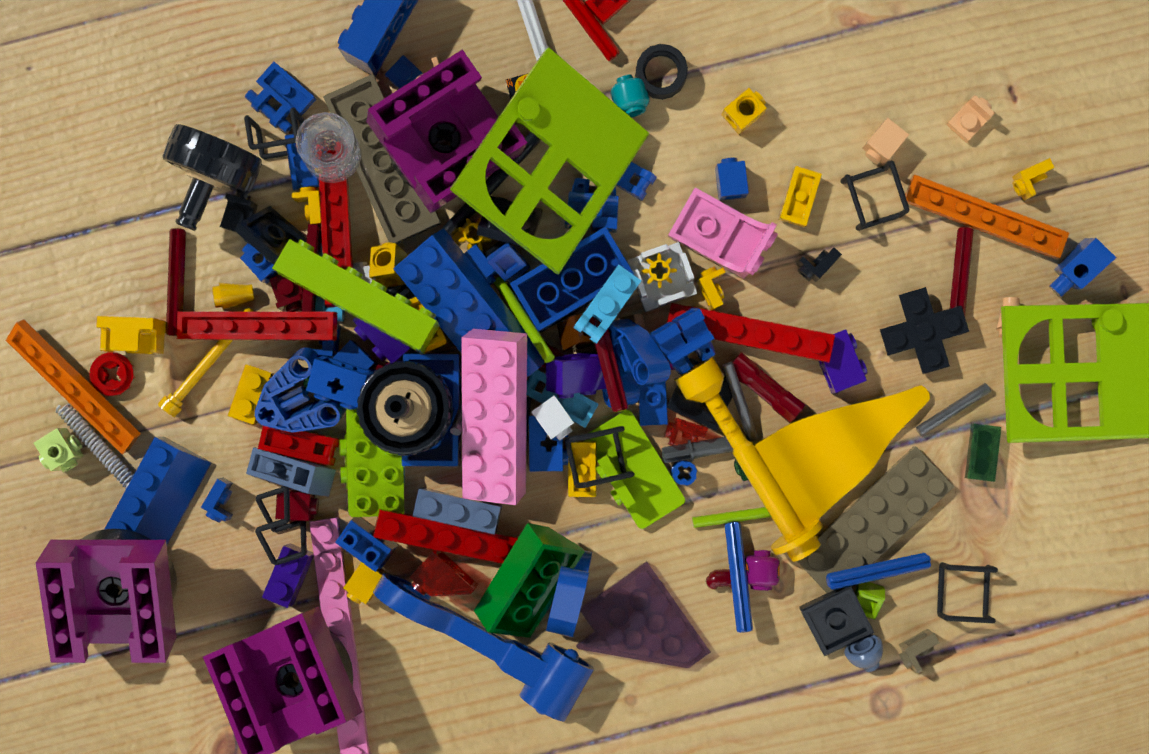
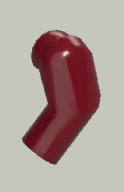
[706,569,732,590]

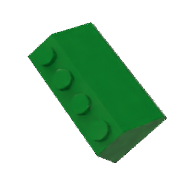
[474,523,585,638]

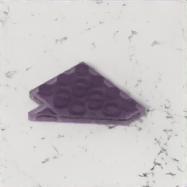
[576,561,711,668]

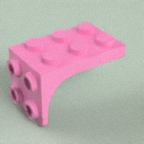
[668,188,778,279]

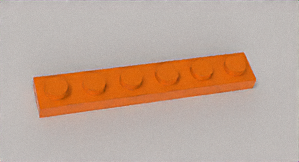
[905,175,1069,260]
[5,319,141,455]

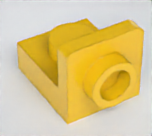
[1012,158,1055,201]
[292,187,321,227]
[697,266,726,311]

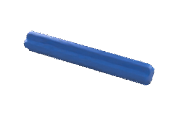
[725,522,753,633]
[826,553,931,590]

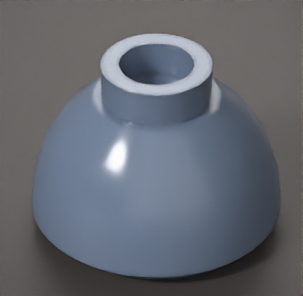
[844,634,883,672]

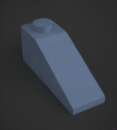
[246,447,336,497]

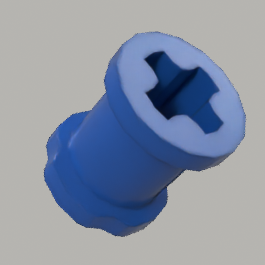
[671,460,697,485]

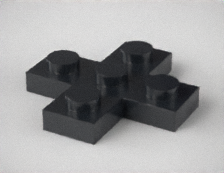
[880,287,969,374]

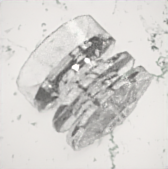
[295,112,362,183]

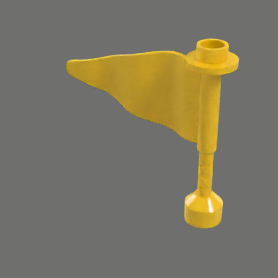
[674,357,930,562]

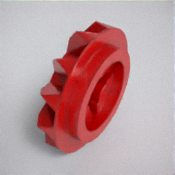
[89,352,135,396]

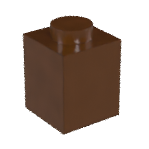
[557,314,594,351]

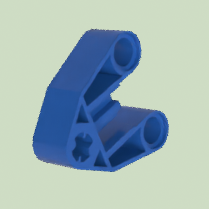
[602,319,671,407]
[255,347,346,433]
[546,550,592,637]

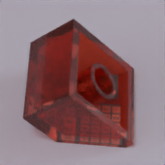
[410,550,479,596]

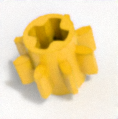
[458,218,491,252]
[642,253,677,288]

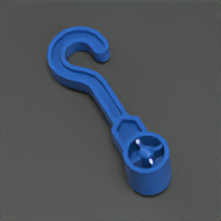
[373,573,594,722]

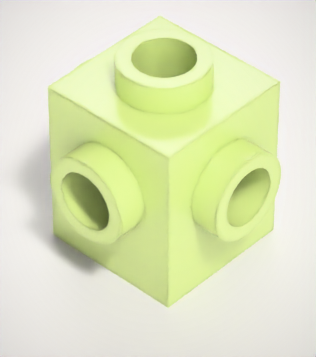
[34,428,84,473]

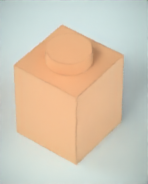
[862,118,909,165]

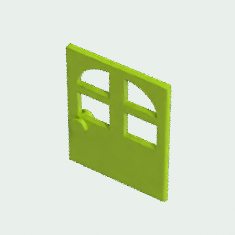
[450,47,649,274]
[1001,303,1149,443]

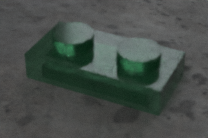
[965,423,1001,482]

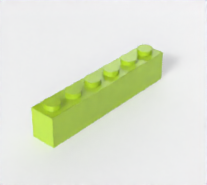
[272,239,440,354]

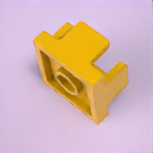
[96,316,166,354]

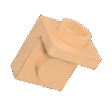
[946,95,995,143]

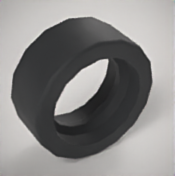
[635,44,688,100]

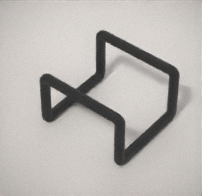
[244,108,307,159]
[840,160,910,231]
[565,426,635,488]
[255,486,307,565]
[937,562,998,623]

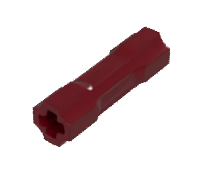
[733,352,805,423]

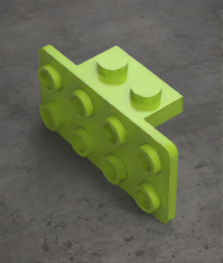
[339,408,404,517]
[585,410,685,529]

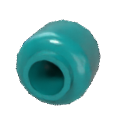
[610,74,650,118]

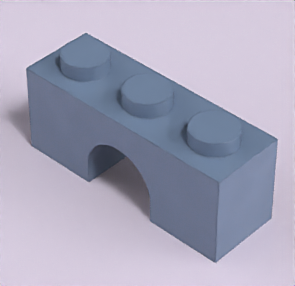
[413,488,502,534]

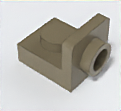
[899,629,939,673]

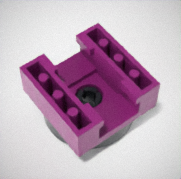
[366,49,527,213]
[36,529,177,663]
[203,607,363,754]

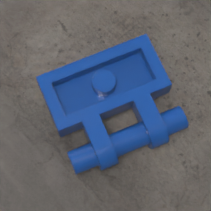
[245,62,317,133]

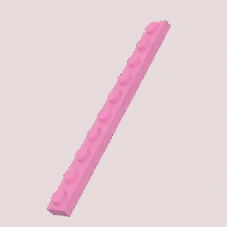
[309,517,370,754]

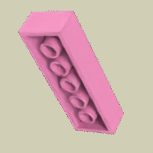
[462,329,527,505]

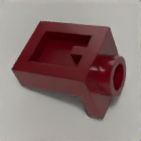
[269,275,303,312]

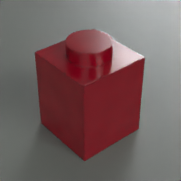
[275,491,319,521]

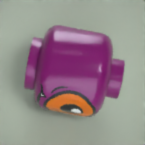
[745,550,780,591]

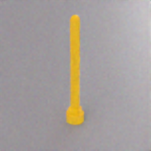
[158,308,253,418]

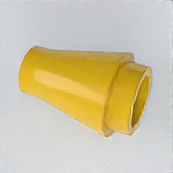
[212,283,254,310]

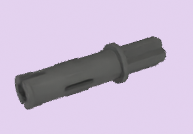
[662,437,733,463]

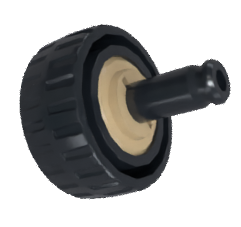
[162,124,262,231]
[357,361,454,456]

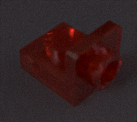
[664,418,708,446]

